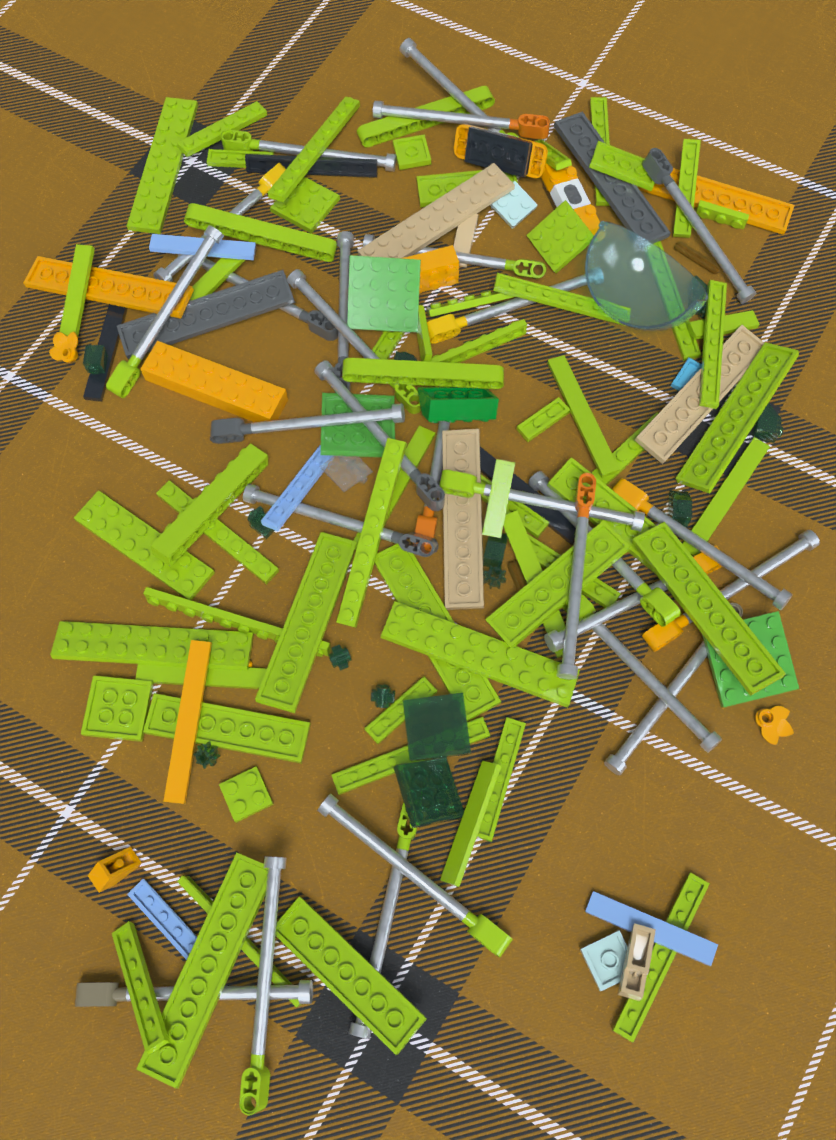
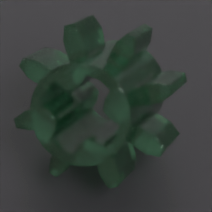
[483,565,506,589]
[328,644,352,671]
[371,684,395,708]
[193,741,221,769]

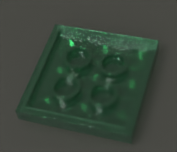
[403,693,471,762]
[393,757,464,828]

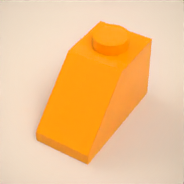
[88,847,142,893]

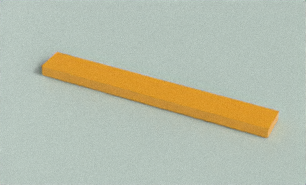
[163,640,212,804]

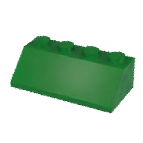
[418,387,499,423]

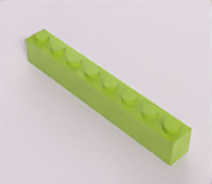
[150,443,268,567]

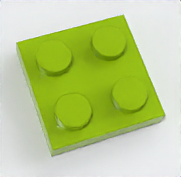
[393,135,431,170]
[219,766,274,823]

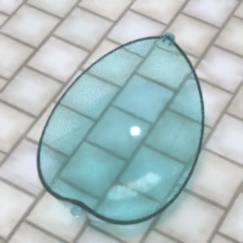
[585,221,708,331]

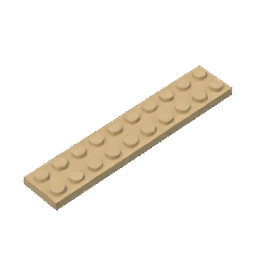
[357,163,515,258]
[635,325,764,464]
[442,429,484,610]

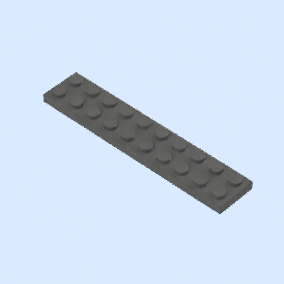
[554,112,671,248]
[117,270,295,359]

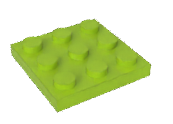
[270,177,340,234]
[526,200,596,274]
[81,676,154,742]

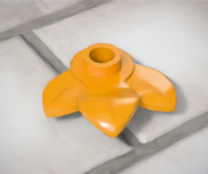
[49,331,78,363]
[755,706,794,745]

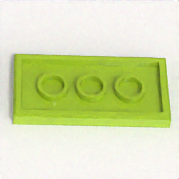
[589,141,655,191]

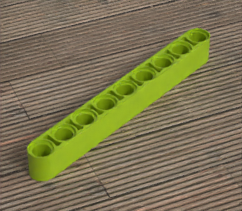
[357,86,495,147]
[184,203,337,262]
[342,358,504,389]

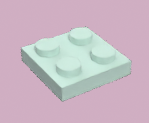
[490,181,538,229]
[580,930,627,991]

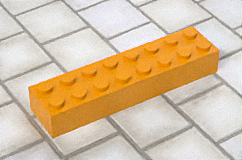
[141,341,288,422]

